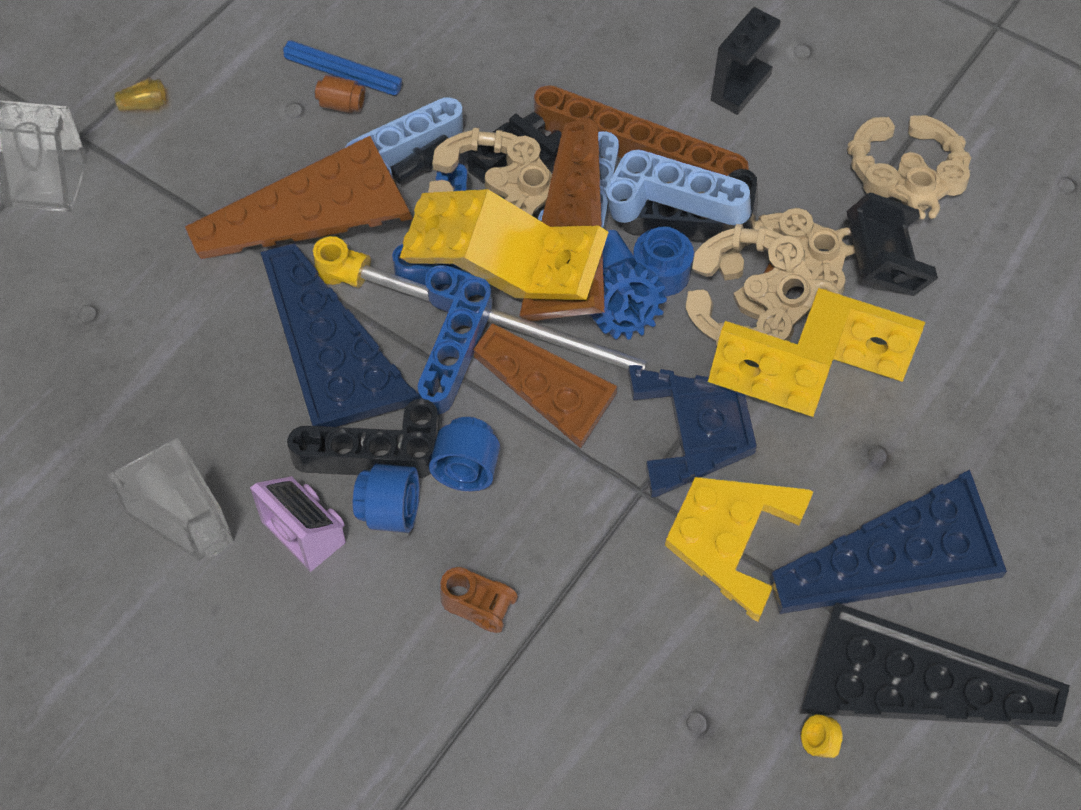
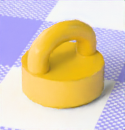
[801,715,843,758]

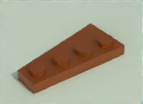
[473,323,617,448]

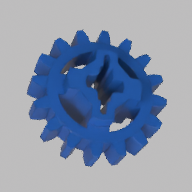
[590,262,667,340]

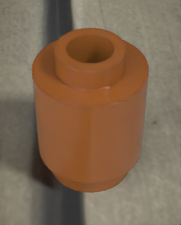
[315,75,365,113]

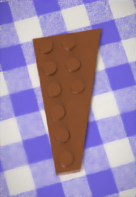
[519,118,605,321]
[185,136,413,259]

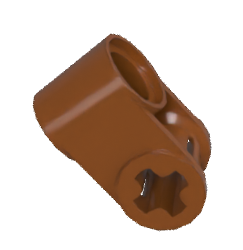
[440,567,518,633]

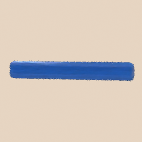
[283,40,402,96]

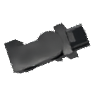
[468,112,562,184]

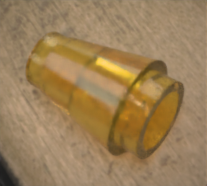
[114,77,167,111]

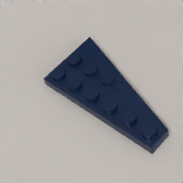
[261,243,420,427]
[769,469,1007,614]

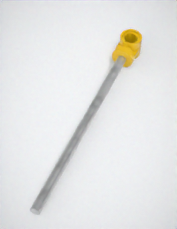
[313,236,647,370]

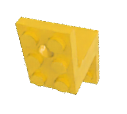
[399,189,608,300]
[708,288,925,417]

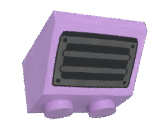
[250,476,346,572]

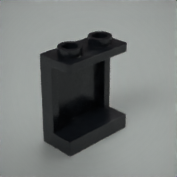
[710,7,781,115]
[846,193,938,296]

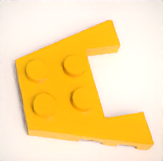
[665,477,813,622]

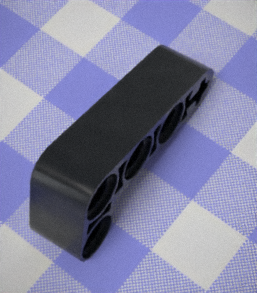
[620,169,758,241]
[287,398,439,478]

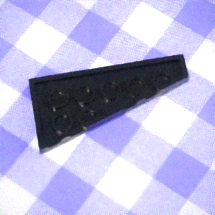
[799,602,1070,727]

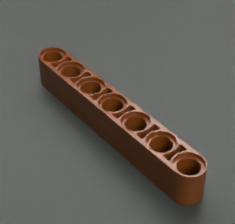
[534,85,749,176]

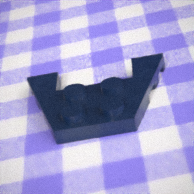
[628,365,757,498]

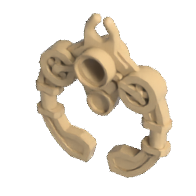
[847,115,971,219]
[428,128,552,216]
[719,208,856,320]
[685,224,839,346]

